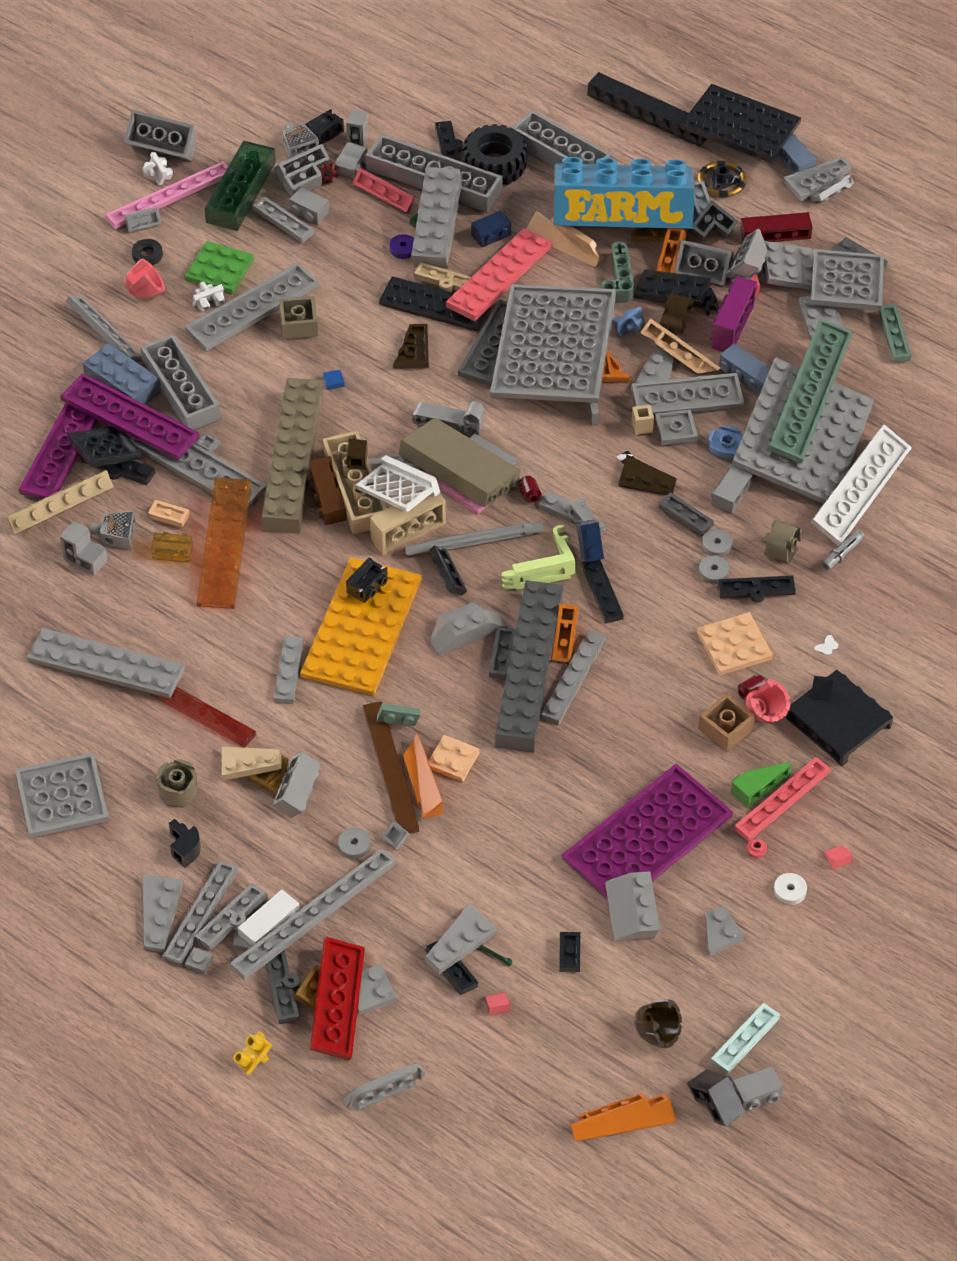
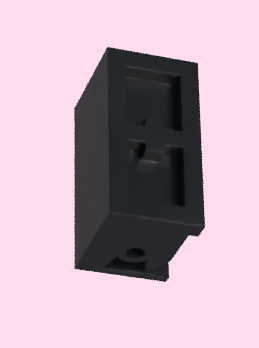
[305,109,344,145]
[346,557,388,603]

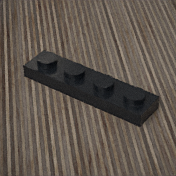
[581,560,624,624]

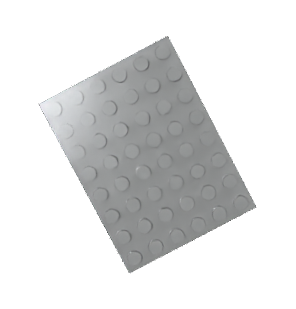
[490,284,616,403]
[731,357,875,504]

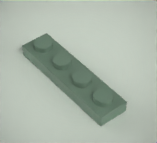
[878,304,911,362]

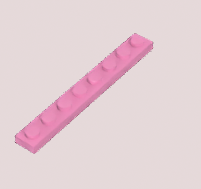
[106,161,233,229]

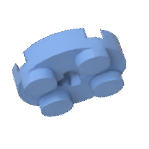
[709,426,743,459]

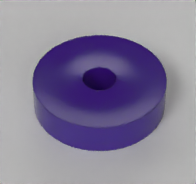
[389,234,414,259]

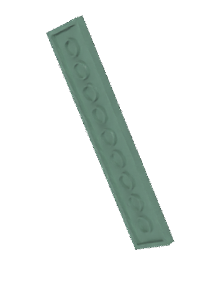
[767,318,853,464]

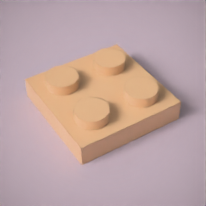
[428,735,480,782]

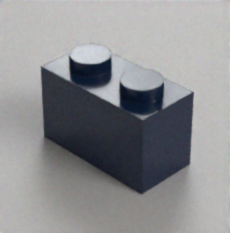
[471,210,511,247]
[576,519,604,562]

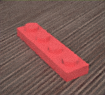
[352,168,416,213]

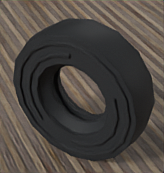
[132,239,163,266]

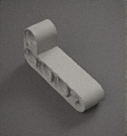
[411,401,484,437]

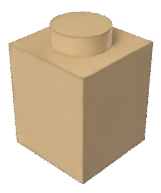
[631,405,654,435]

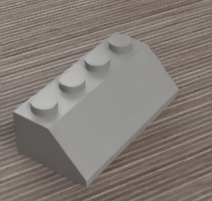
[124,109,196,161]

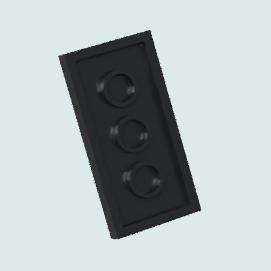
[634,269,711,307]

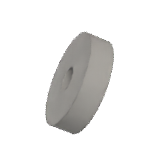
[702,529,732,557]
[699,556,729,584]
[338,828,371,859]

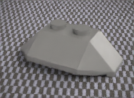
[725,229,768,278]
[430,602,507,656]

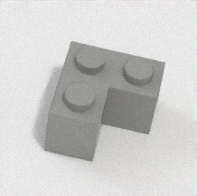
[60,521,108,575]

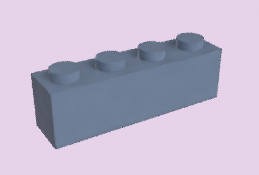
[777,134,817,174]
[719,343,770,394]

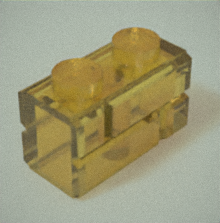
[151,532,193,563]

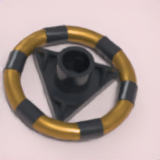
[697,161,747,197]

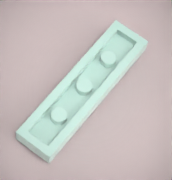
[711,1003,780,1075]

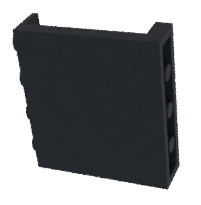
[786,669,893,766]

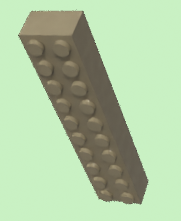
[262,378,324,534]

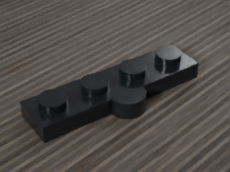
[435,121,463,162]
[81,457,156,485]
[717,575,796,603]

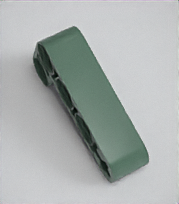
[601,241,634,303]

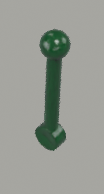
[476,944,512,966]

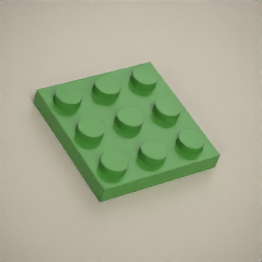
[185,241,254,295]

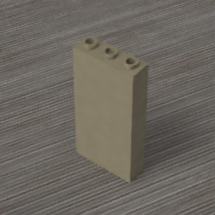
[399,418,521,508]

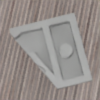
[706,905,745,956]
[358,964,397,1015]

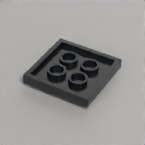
[67,427,142,467]

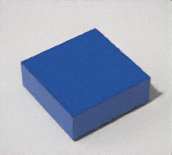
[323,370,345,390]

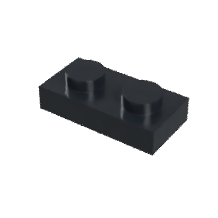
[559,932,581,972]

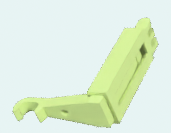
[502,525,575,590]

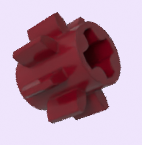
[318,162,339,183]

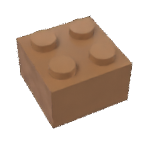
[698,693,756,752]

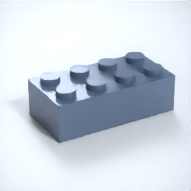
[83,343,161,405]

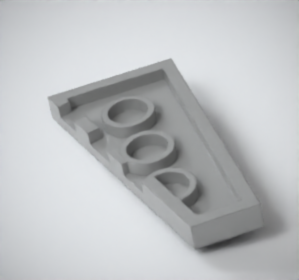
[784,156,851,201]

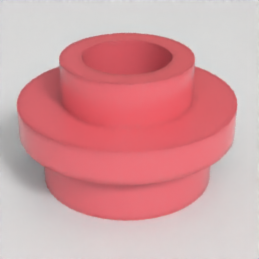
[747,839,767,858]

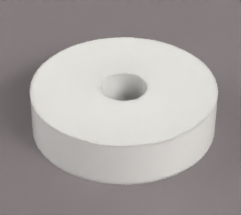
[774,873,807,905]

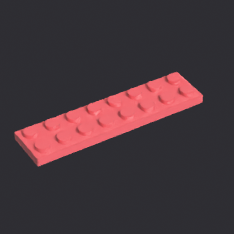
[446,228,552,321]

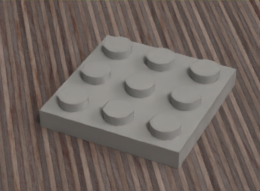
[764,241,814,290]

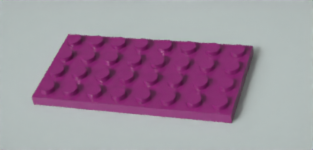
[562,764,733,900]

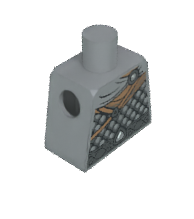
[282,123,319,159]
[91,511,136,551]

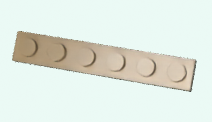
[6,470,114,534]

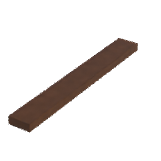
[363,701,419,834]

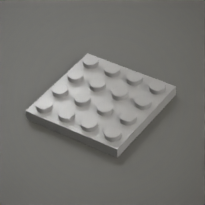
[810,249,884,311]
[15,753,109,838]

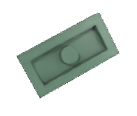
[377,703,420,726]

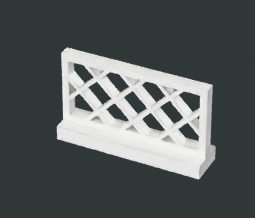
[356,455,440,512]

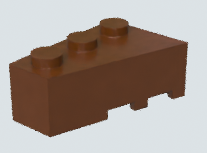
[308,456,347,525]

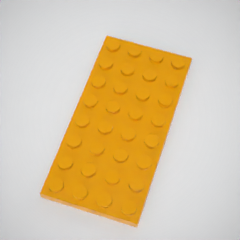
[300,557,422,696]

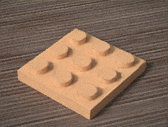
[697,612,773,676]

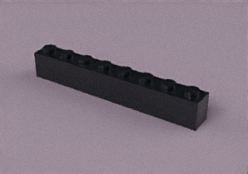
[587,72,707,147]

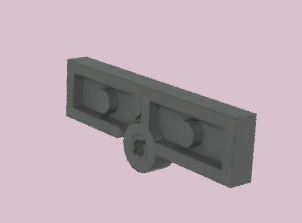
[266,950,300,1024]

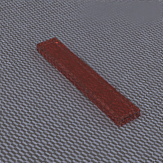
[150,687,256,748]

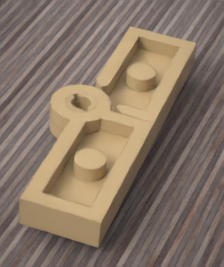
[414,262,471,292]

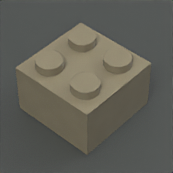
[279,296,318,339]

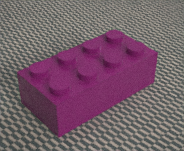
[710,276,757,352]

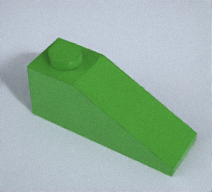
[731,762,792,808]

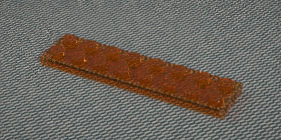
[196,477,252,609]

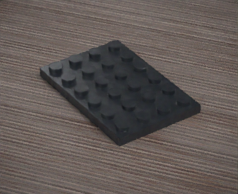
[681,83,801,163]

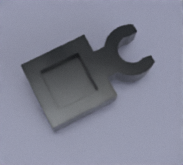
[700,287,719,316]

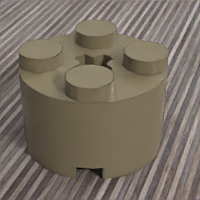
[764,520,802,563]
[157,759,198,807]

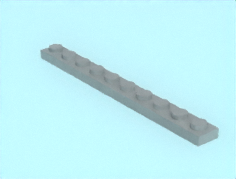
[230,848,396,980]

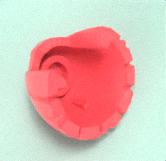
[124,259,165,299]
[745,679,790,723]

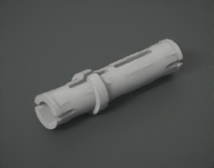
[821,530,865,571]

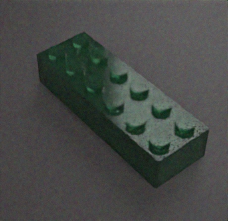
[204,140,276,231]

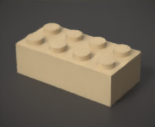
[370,491,446,555]

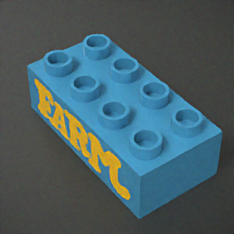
[554,157,695,229]

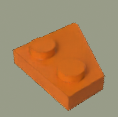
[602,351,630,382]

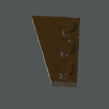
[393,324,429,369]

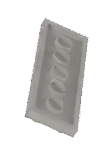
[631,373,744,416]

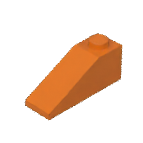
[656,228,686,273]
[552,604,579,663]

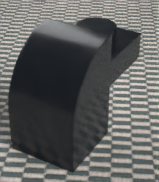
[169,818,201,868]

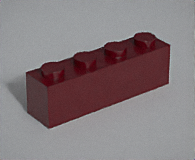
[740,212,813,242]

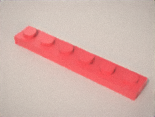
[734,757,831,842]

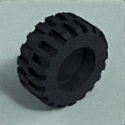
[463,124,527,185]

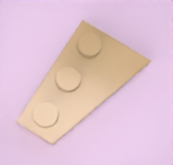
[222,747,282,780]

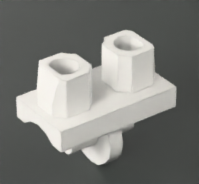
[142,152,173,185]
[192,282,225,312]

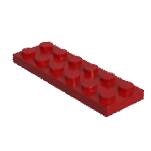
[309,936,365,1061]

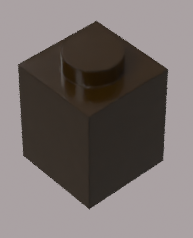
[347,439,368,469]

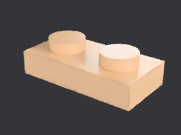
[148,500,190,528]

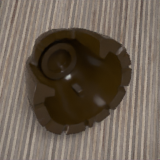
[634,999,682,1048]

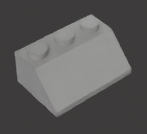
[674,240,734,286]
[605,872,660,941]

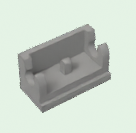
[567,497,606,534]

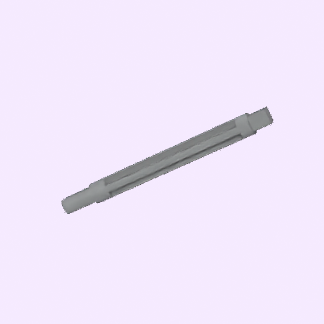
[404,522,544,555]

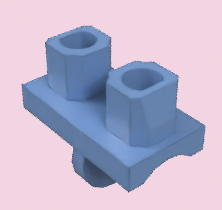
[612,307,645,337]

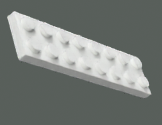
[810,425,912,546]

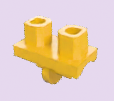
[233,1031,273,1075]

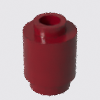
[519,476,542,503]
[738,675,766,699]

